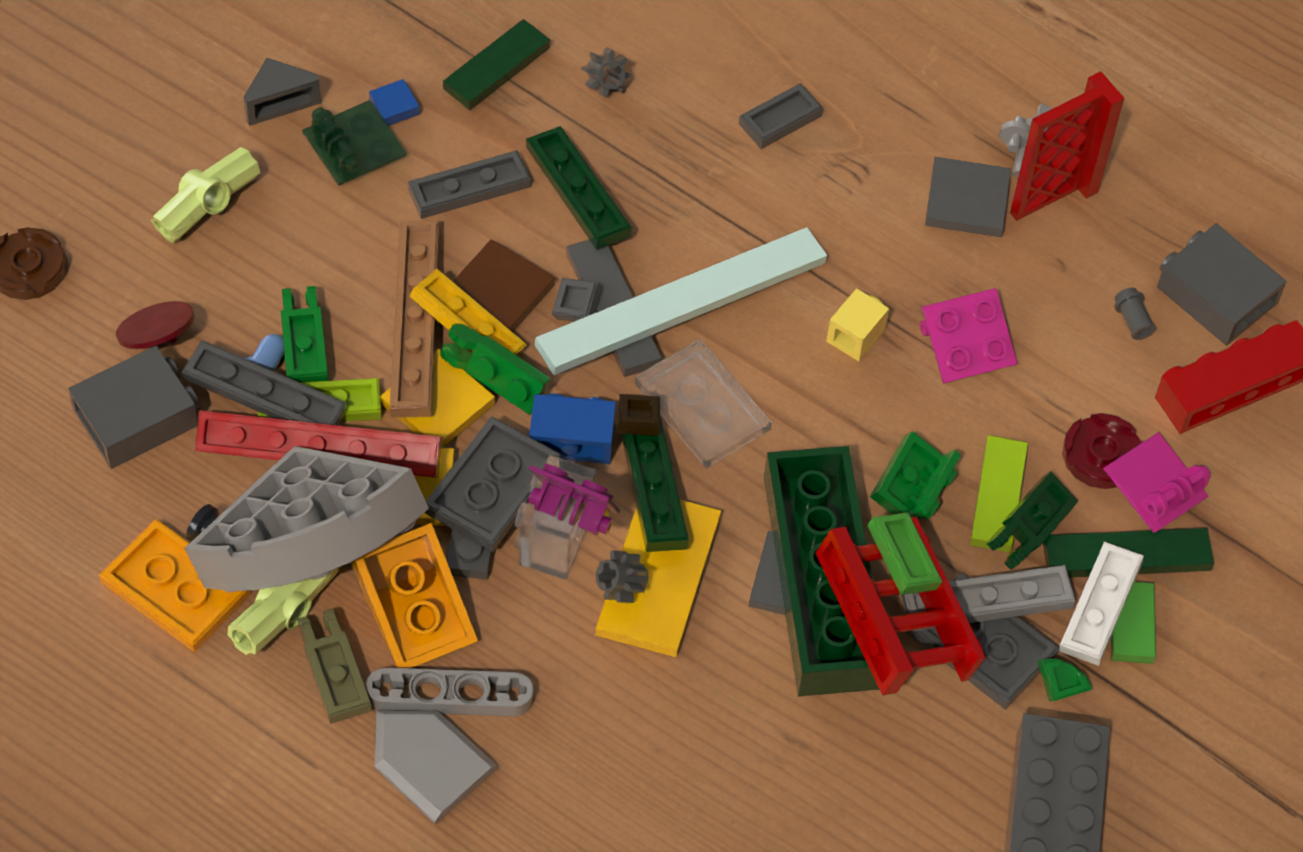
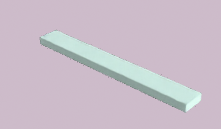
[534,227,827,375]

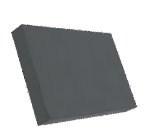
[424,416,561,552]
[907,573,1060,710]

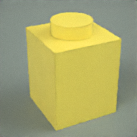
[826,288,889,362]

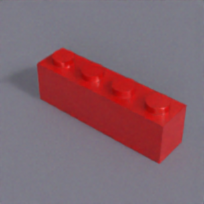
[1155,320,1303,434]

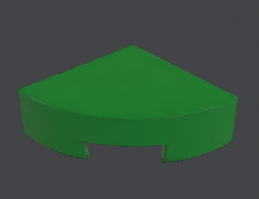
[1037,659,1092,701]

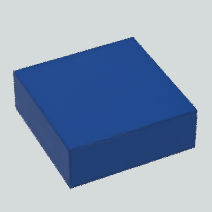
[369,79,420,127]

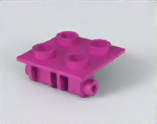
[920,288,1018,384]
[1103,432,1211,533]

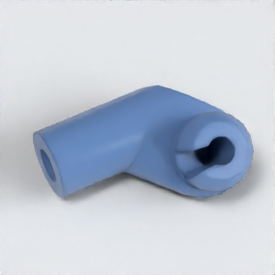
[244,334,285,371]

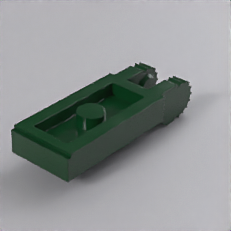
[987,471,1078,570]

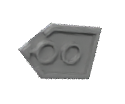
[374,710,498,824]

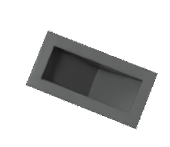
[244,58,321,126]

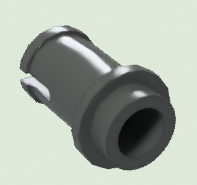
[1114,287,1156,340]

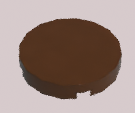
[0,227,67,300]

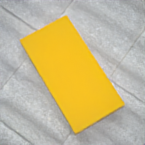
[595,500,721,657]

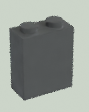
[1157,223,1287,346]
[68,346,200,469]

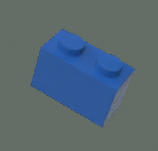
[529,393,616,464]

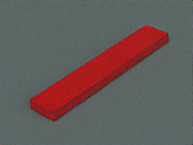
[195,410,443,478]

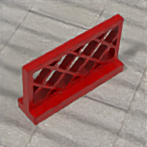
[1010,71,1125,221]

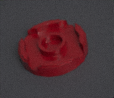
[1062,413,1143,489]

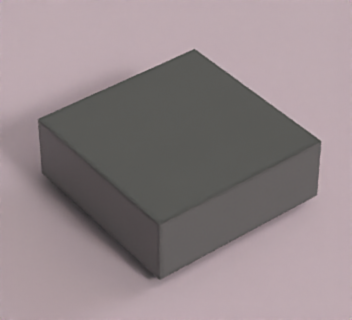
[552,278,603,322]

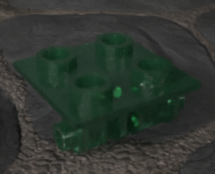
[302,100,406,186]

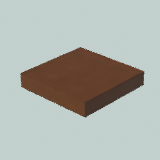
[453,239,555,332]

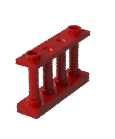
[816,517,986,696]

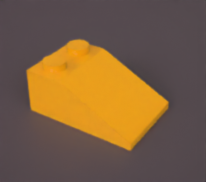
[351,523,478,668]

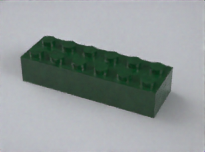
[764,446,879,697]

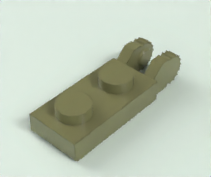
[298,608,372,724]

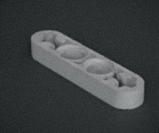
[366,668,534,716]

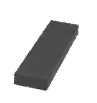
[566,239,662,377]
[182,340,347,425]

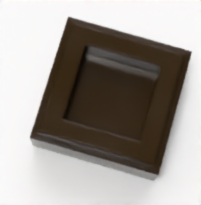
[618,394,660,436]

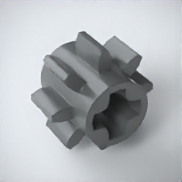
[581,47,631,97]
[596,550,648,603]

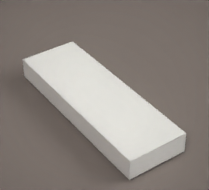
[1059,542,1144,666]

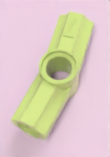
[151,147,261,244]
[227,568,338,655]

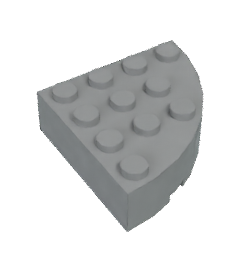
[184,446,429,593]

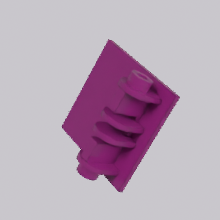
[528,463,621,536]

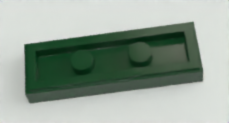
[443,19,550,110]

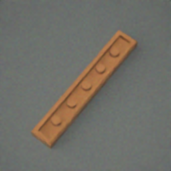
[390,221,440,418]

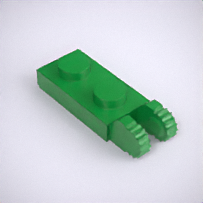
[281,286,328,383]
[440,323,550,415]

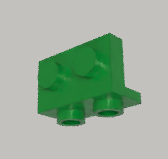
[869,431,961,520]

